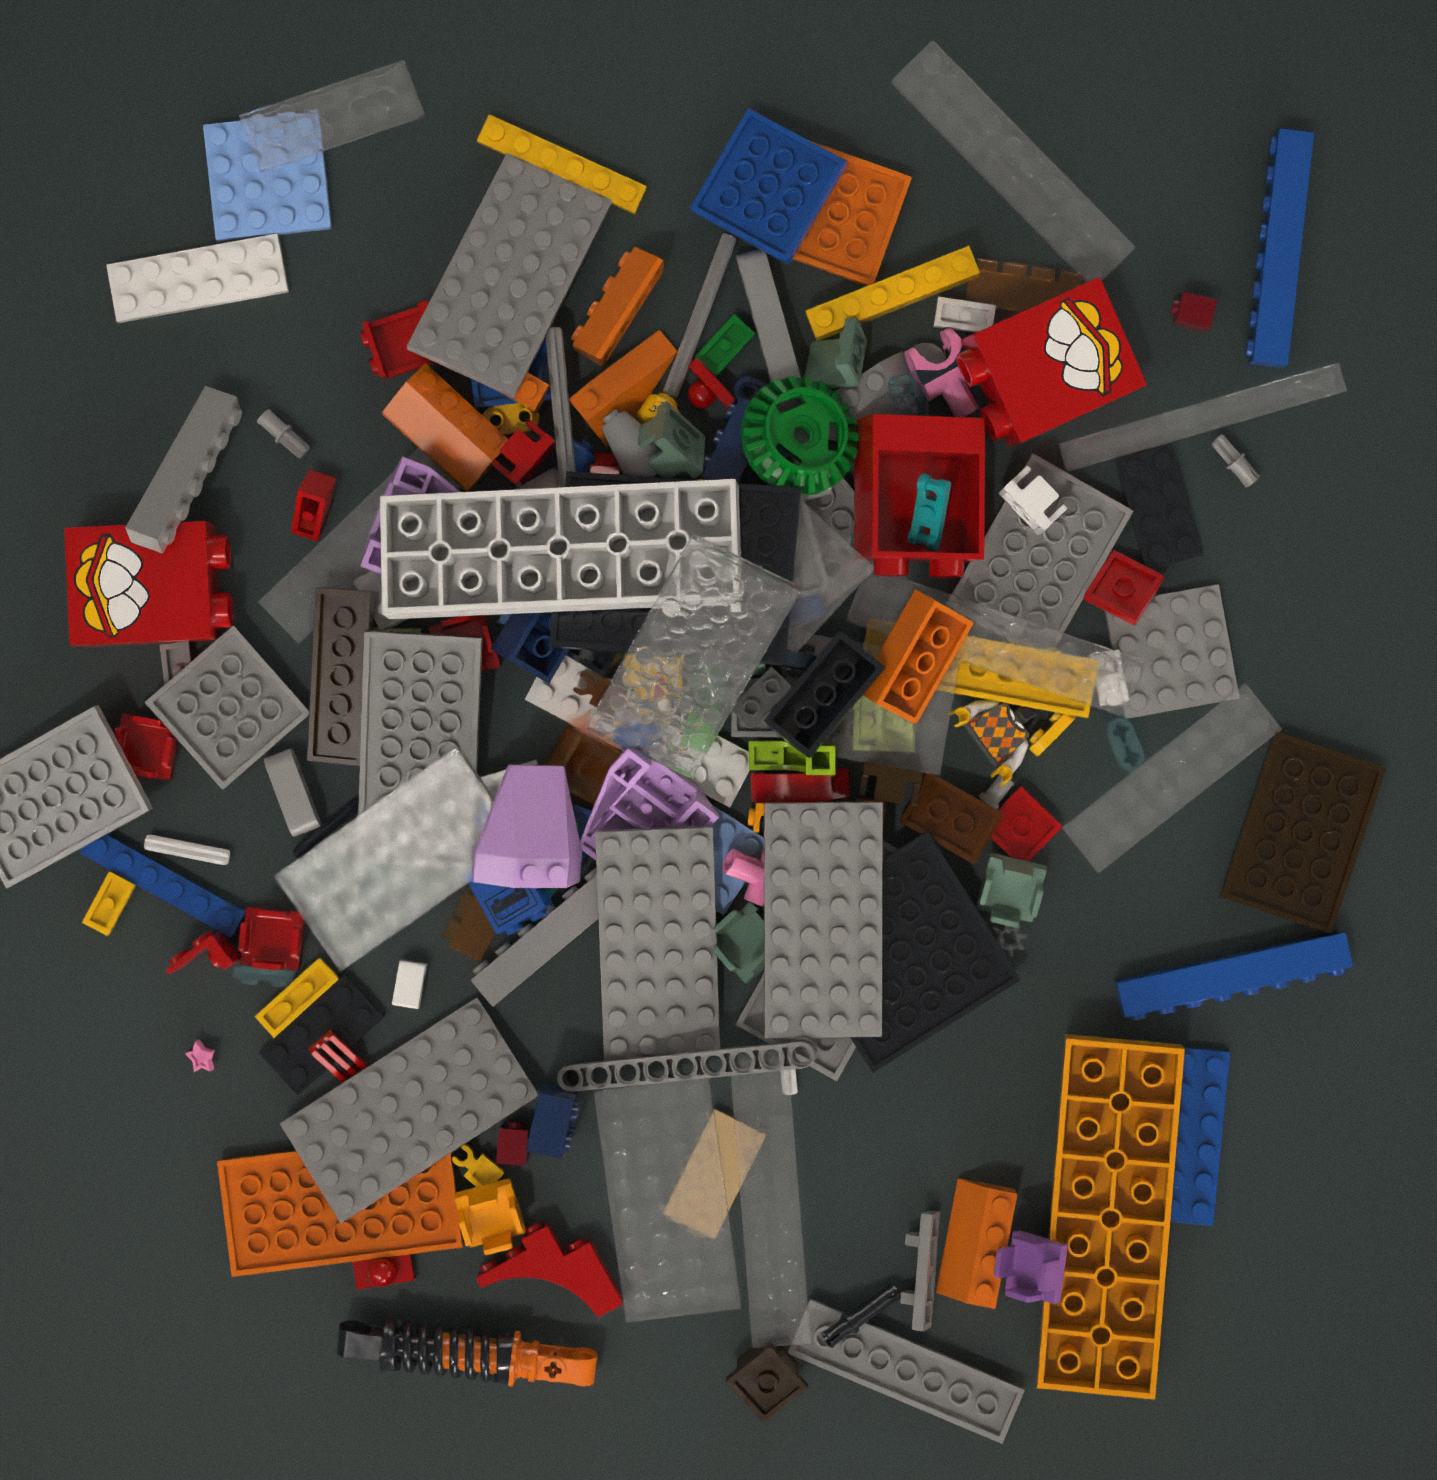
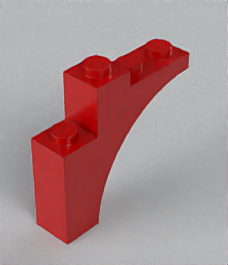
[476,1221,624,1318]

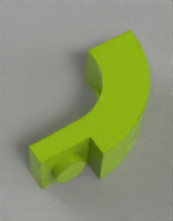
[749,738,835,775]

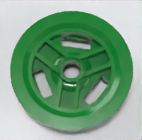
[741,376,859,496]

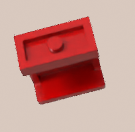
[359,300,436,381]

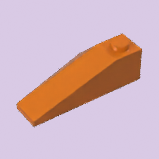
[569,329,678,448]

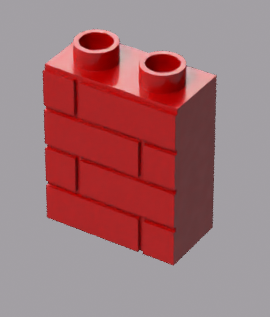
[854,414,985,578]

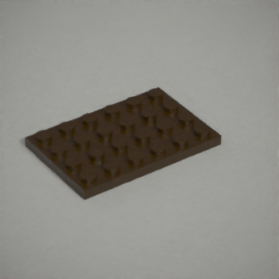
[1219,732,1386,934]

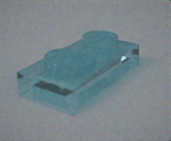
[233,964,296,987]

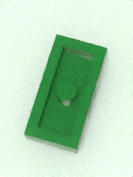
[695,314,756,378]

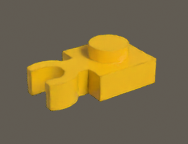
[452,1144,505,1187]

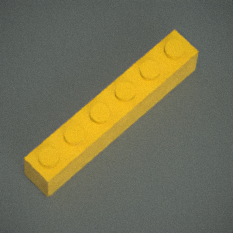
[805,246,980,341]

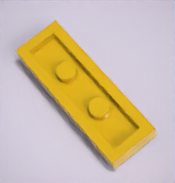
[255,957,340,1038]

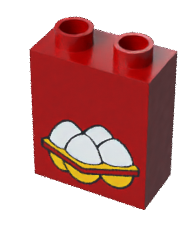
[956,277,1147,447]
[64,521,234,648]

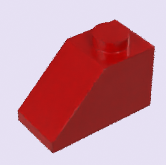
[291,469,337,542]

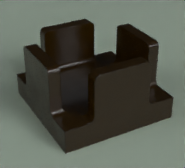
[858,762,923,807]
[725,1342,808,1423]

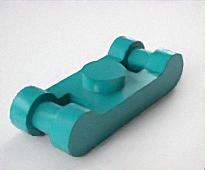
[907,473,951,552]

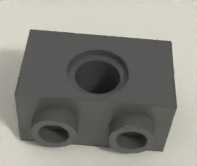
[730,667,792,730]

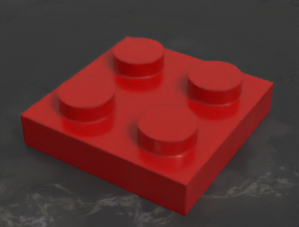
[1084,550,1164,626]
[991,786,1063,862]

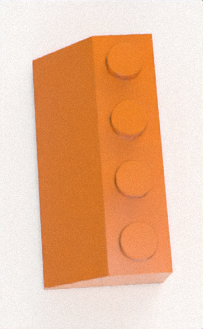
[571,247,665,367]
[382,363,508,492]
[863,589,974,725]
[936,1178,1018,1309]

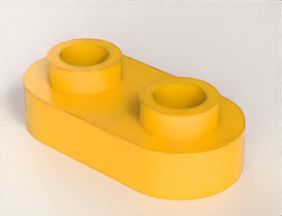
[483,403,540,435]
[1029,713,1077,756]

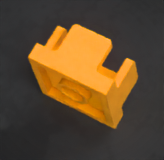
[454,1178,526,1255]

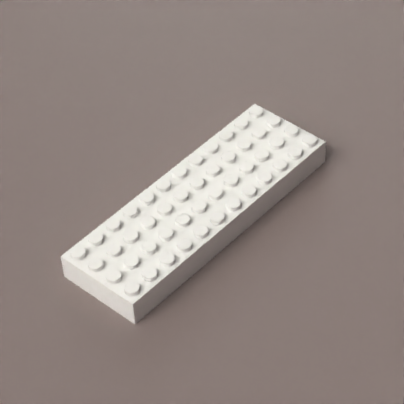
[380,479,742,619]

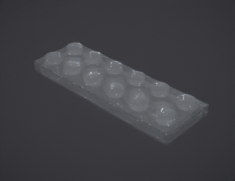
[239,60,425,173]

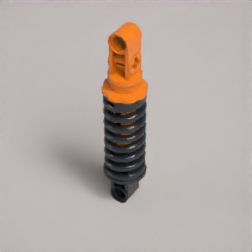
[337,1315,598,1387]

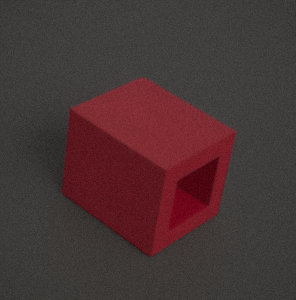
[1170,292,1217,332]
[496,1121,530,1166]

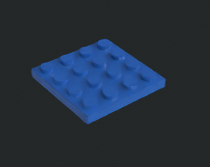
[690,108,848,265]

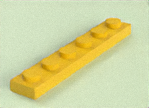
[477,114,647,215]

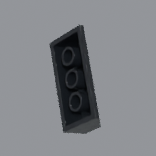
[764,631,886,759]

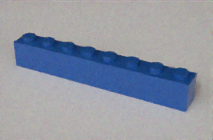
[1245,128,1314,368]
[1114,931,1353,1021]

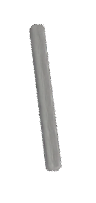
[663,233,737,399]
[546,327,576,487]

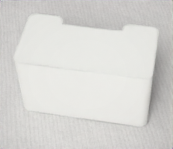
[392,959,428,1009]

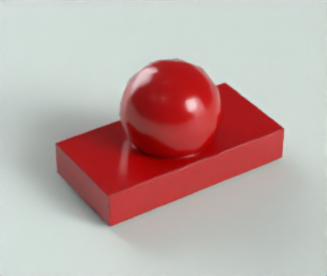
[688,359,736,410]
[352,1254,415,1290]

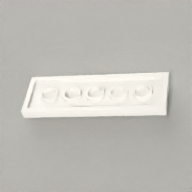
[106,233,289,323]

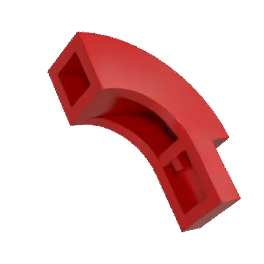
[751,768,850,803]

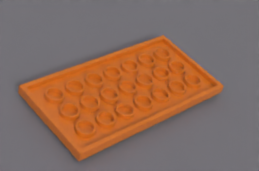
[217,1150,464,1277]

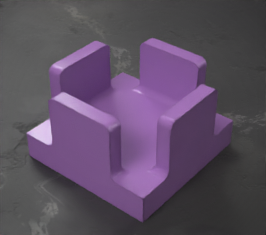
[994,1230,1068,1304]

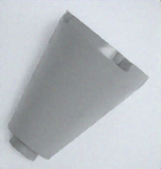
[602,409,662,477]

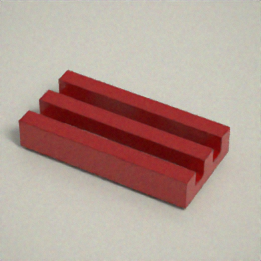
[308,1030,368,1083]

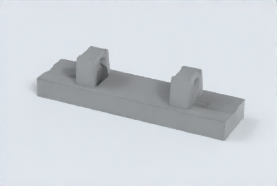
[900,1210,941,1331]

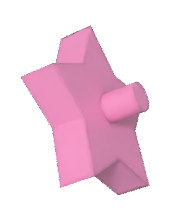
[185,1039,215,1072]

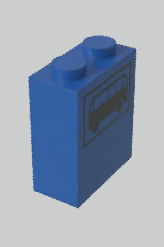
[463,868,553,936]

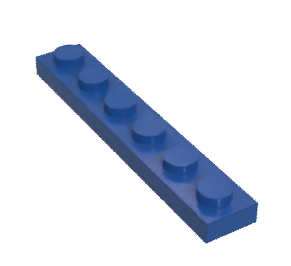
[80,834,246,938]

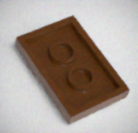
[899,771,1004,865]

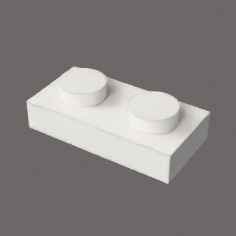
[933,297,996,333]

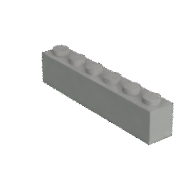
[125,386,242,554]
[471,867,599,1007]

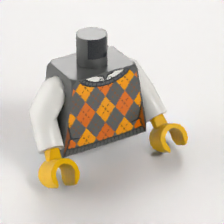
[949,700,1036,787]

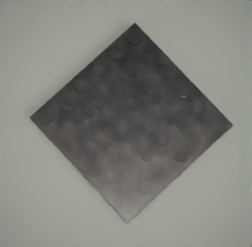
[850,831,1021,1073]

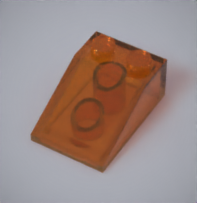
[544,722,623,804]

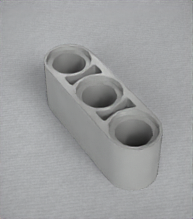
[264,748,321,837]

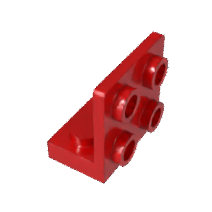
[165,931,241,975]

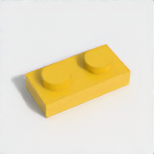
[82,871,136,936]

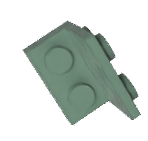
[805,318,867,389]

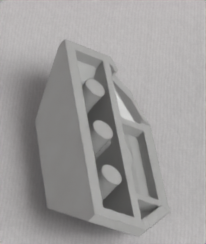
[829,351,916,441]

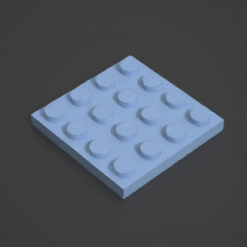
[203,112,332,242]

